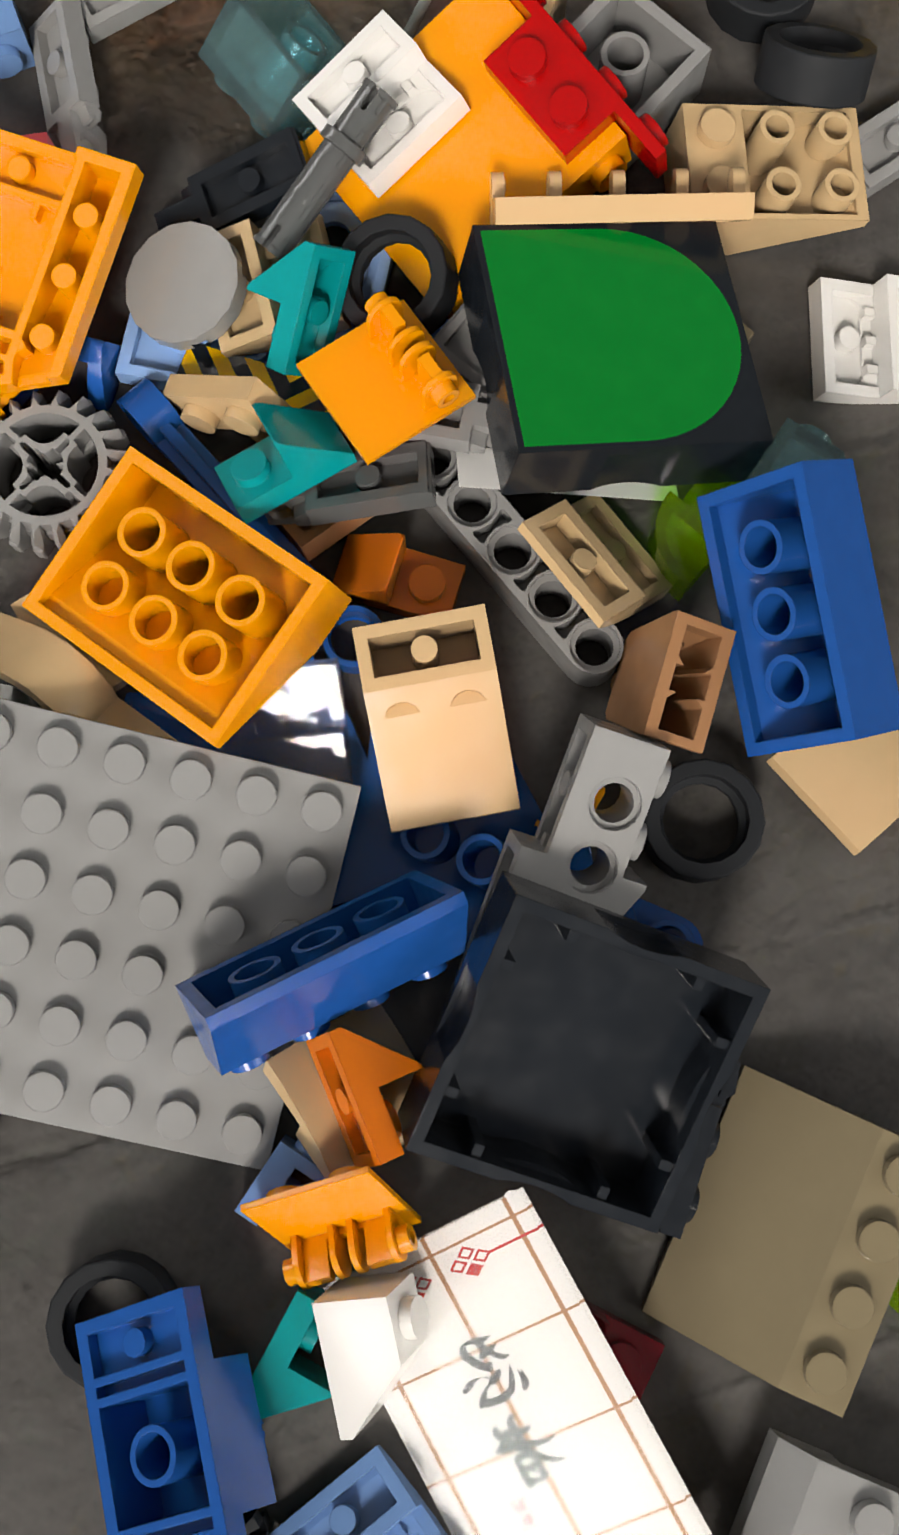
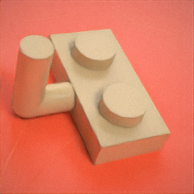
[162,374,291,443]

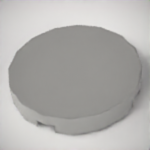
[126,221,247,351]

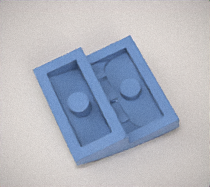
[269,1445,448,1535]

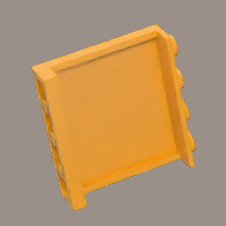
[304,0,632,319]

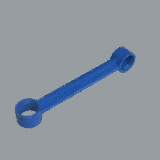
[117,377,382,674]

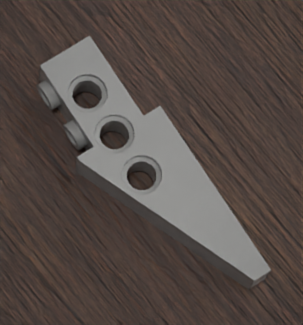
[447,713,671,998]

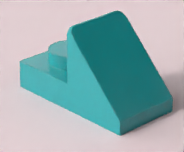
[246,241,356,376]
[214,403,357,524]
[252,1286,331,1419]

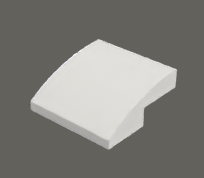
[292,9,470,199]
[808,274,899,404]

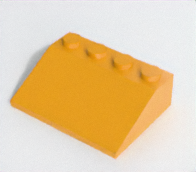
[22,446,352,749]

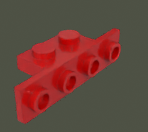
[483,0,669,179]

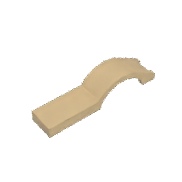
[0,612,177,741]

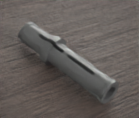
[253,77,398,259]

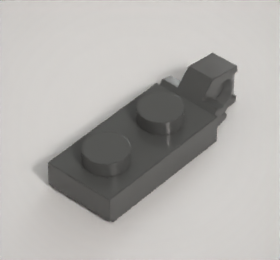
[264,440,437,526]

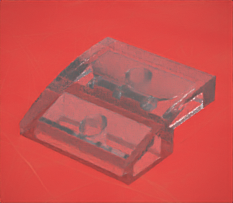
[215,657,353,784]

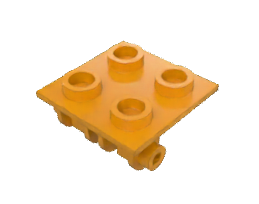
[296,291,476,466]
[240,1166,422,1290]

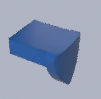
[78,336,121,411]

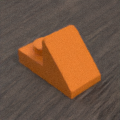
[333,533,466,618]
[306,1027,423,1167]

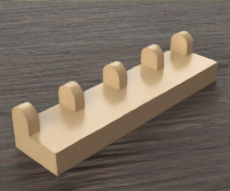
[489,167,755,225]

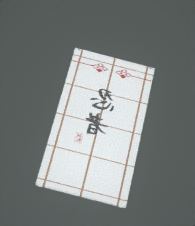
[323,1186,712,1535]

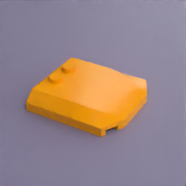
[0,129,144,394]

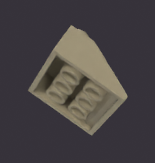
[641,1064,899,1418]

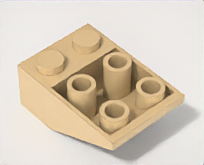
[663,103,870,255]
[352,604,520,833]

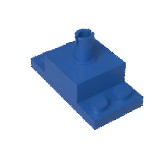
[75,1285,277,1535]

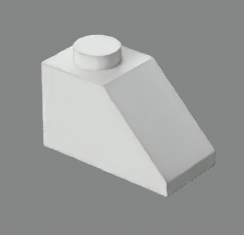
[312,1271,428,1440]

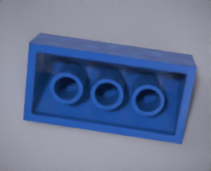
[697,459,899,757]
[175,870,468,1076]

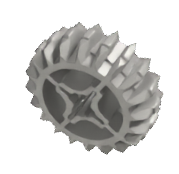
[0,390,130,559]

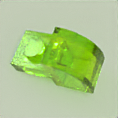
[647,476,749,602]

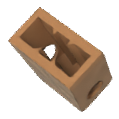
[605,610,737,754]

